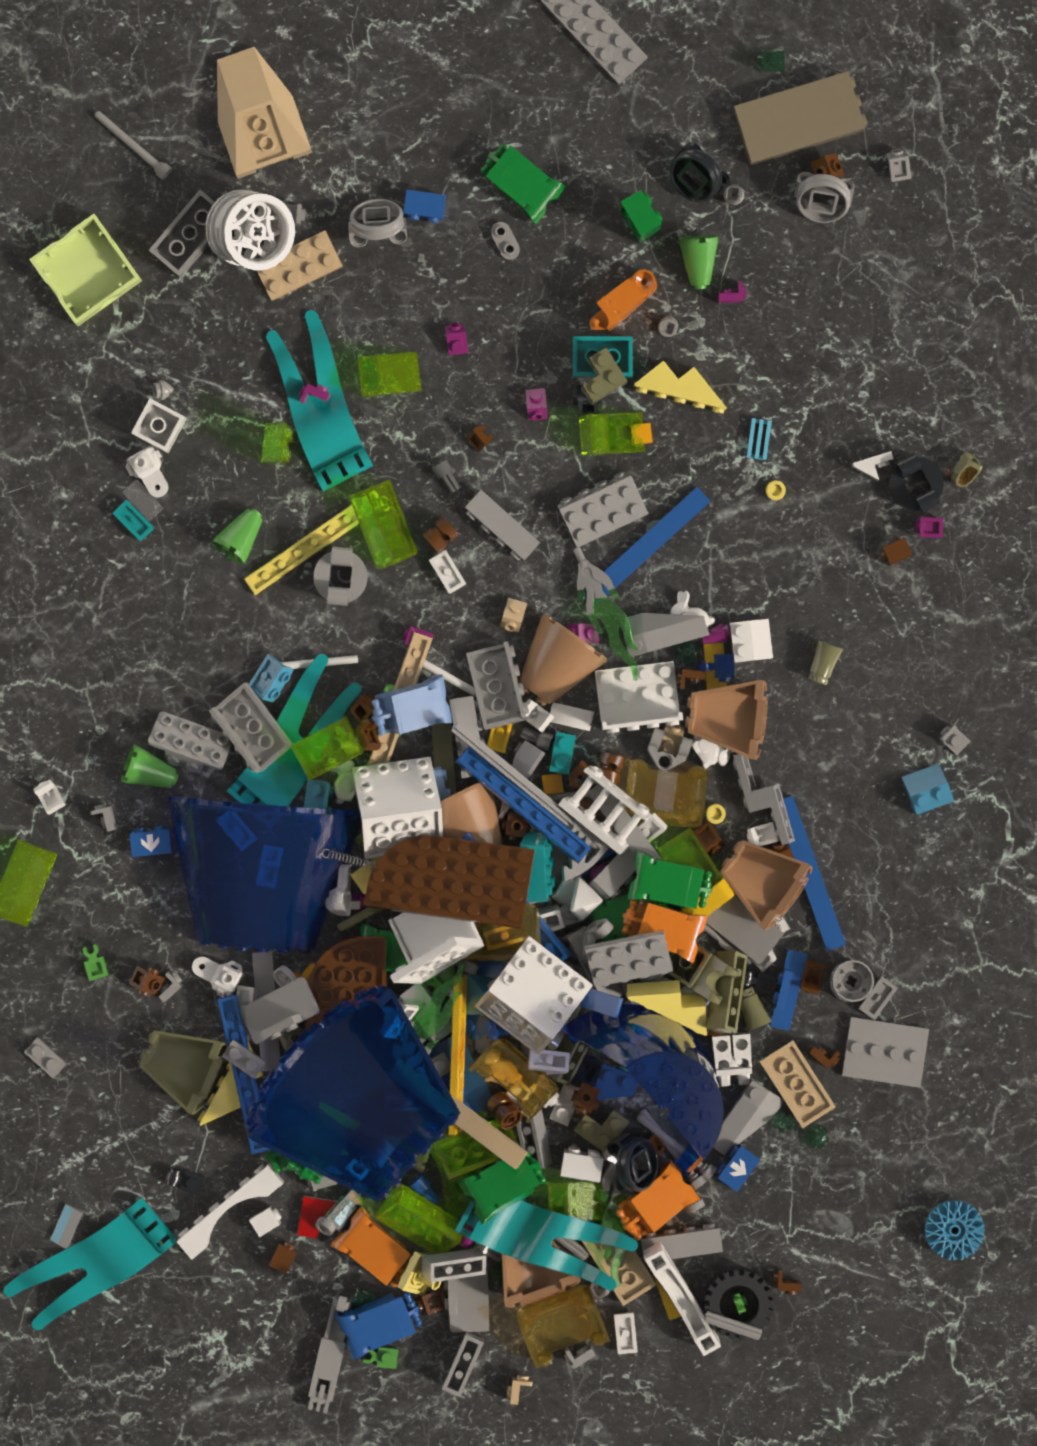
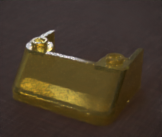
[469,1037,559,1123]

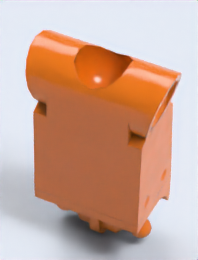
[589,269,657,332]
[621,899,708,963]
[616,1159,700,1240]
[330,1206,411,1287]

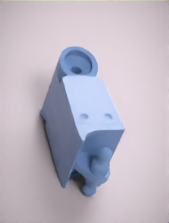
[372,674,453,736]

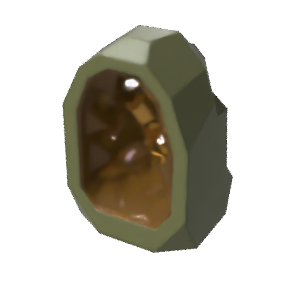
[951,452,983,487]

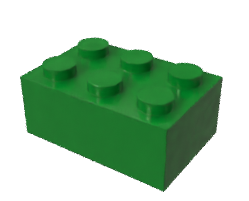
[619,190,663,243]

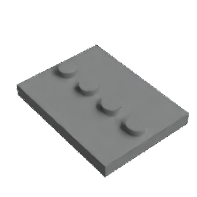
[842,1017,929,1088]

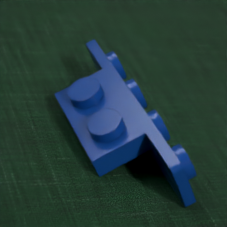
[770,950,807,1031]

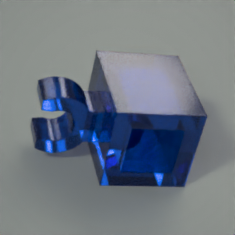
[700,654,735,682]

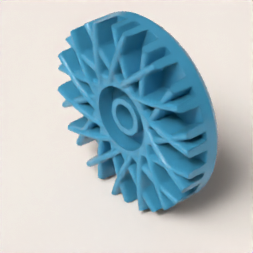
[925,1200,985,1260]

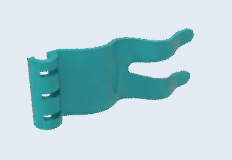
[266,310,373,492]
[227,654,361,828]
[3,1197,178,1330]
[455,1200,638,1291]

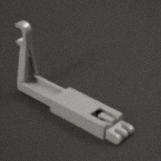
[308,1296,353,1414]

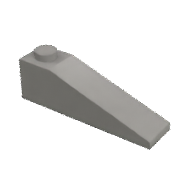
[624,613,709,657]
[499,740,545,819]
[708,1078,785,1155]

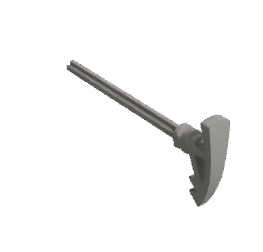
[451,722,618,880]

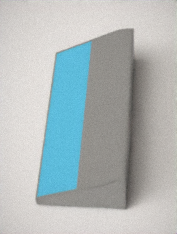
[50,1204,84,1249]

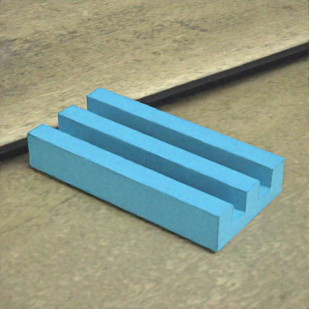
[746,418,772,460]

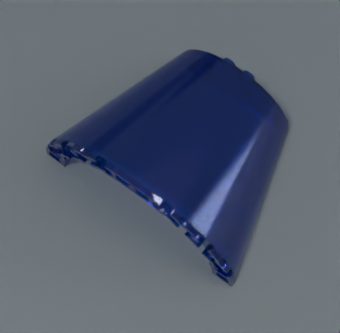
[167,795,362,953]
[245,985,461,1202]
[561,1004,724,1177]

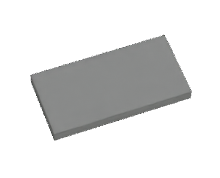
[706,895,784,965]

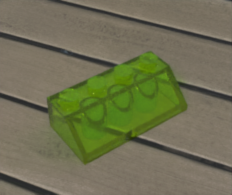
[349,479,418,570]
[0,839,58,927]
[430,1120,519,1180]
[375,1184,465,1254]

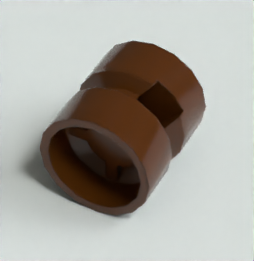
[422,516,459,553]
[598,751,626,785]
[486,1092,522,1130]

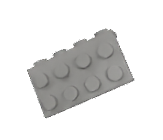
[557,471,649,548]
[466,641,529,730]
[209,682,293,773]
[585,930,673,987]

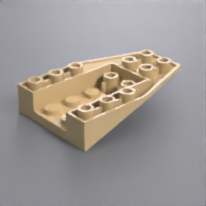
[217,47,312,179]

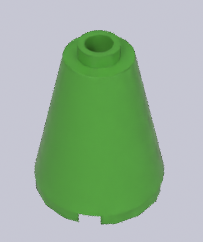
[679,235,718,289]
[212,508,263,565]
[121,745,178,788]

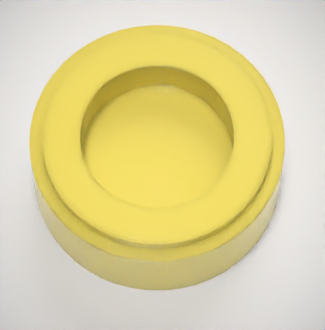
[765,480,786,501]
[706,804,726,824]

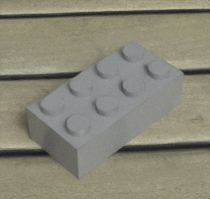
[149,190,215,278]

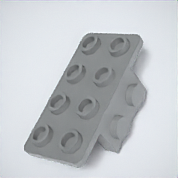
[148,712,233,774]
[240,977,320,1044]
[444,1254,489,1332]

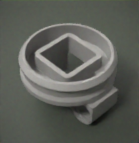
[794,172,855,223]
[349,199,407,247]
[314,547,368,606]

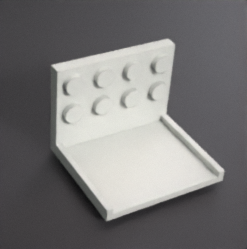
[595,661,683,733]
[352,757,443,860]
[388,912,484,984]
[474,936,593,1055]

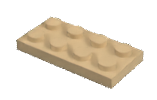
[257,231,343,301]
[760,1040,836,1128]
[582,1217,657,1306]

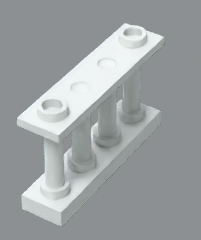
[558,766,652,855]

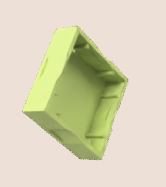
[29,214,142,326]

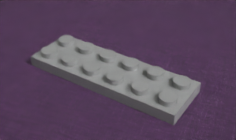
[540,0,648,85]

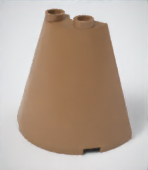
[518,613,607,706]
[685,680,768,760]
[440,782,504,845]
[720,840,812,930]
[502,1241,581,1308]

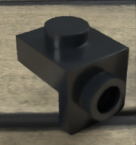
[574,1056,603,1086]

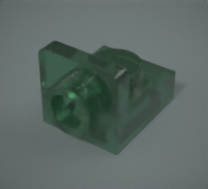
[757,50,785,73]

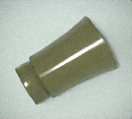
[808,640,844,685]
[740,987,772,1032]

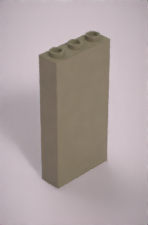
[733,71,867,166]

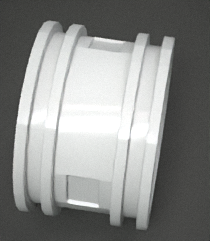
[206,189,295,270]

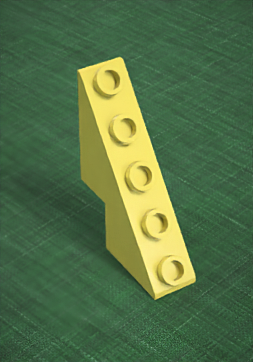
[634,361,727,414]
[625,980,707,1036]
[197,1040,263,1126]

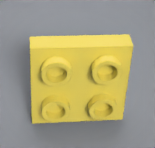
[397,1251,441,1295]

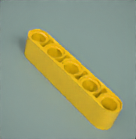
[679,878,736,916]

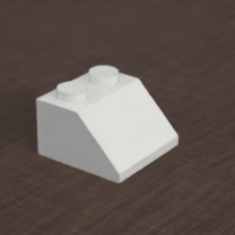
[729,619,773,663]

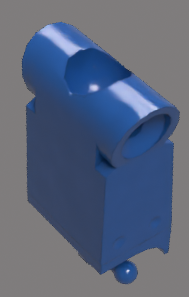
[335,1292,422,1360]

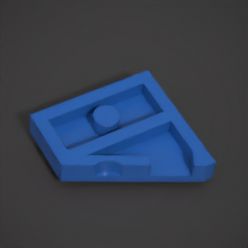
[594,1063,640,1100]

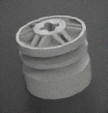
[829,960,874,1002]

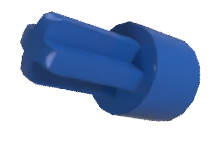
[409,1173,440,1205]

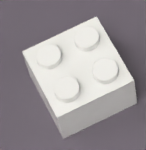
[131,398,187,453]
[560,1146,604,1183]

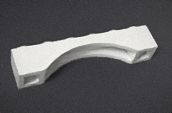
[177,1164,284,1260]
[643,1241,721,1356]

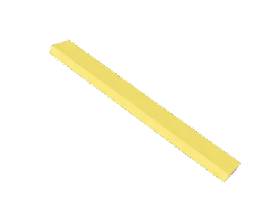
[244,489,385,595]

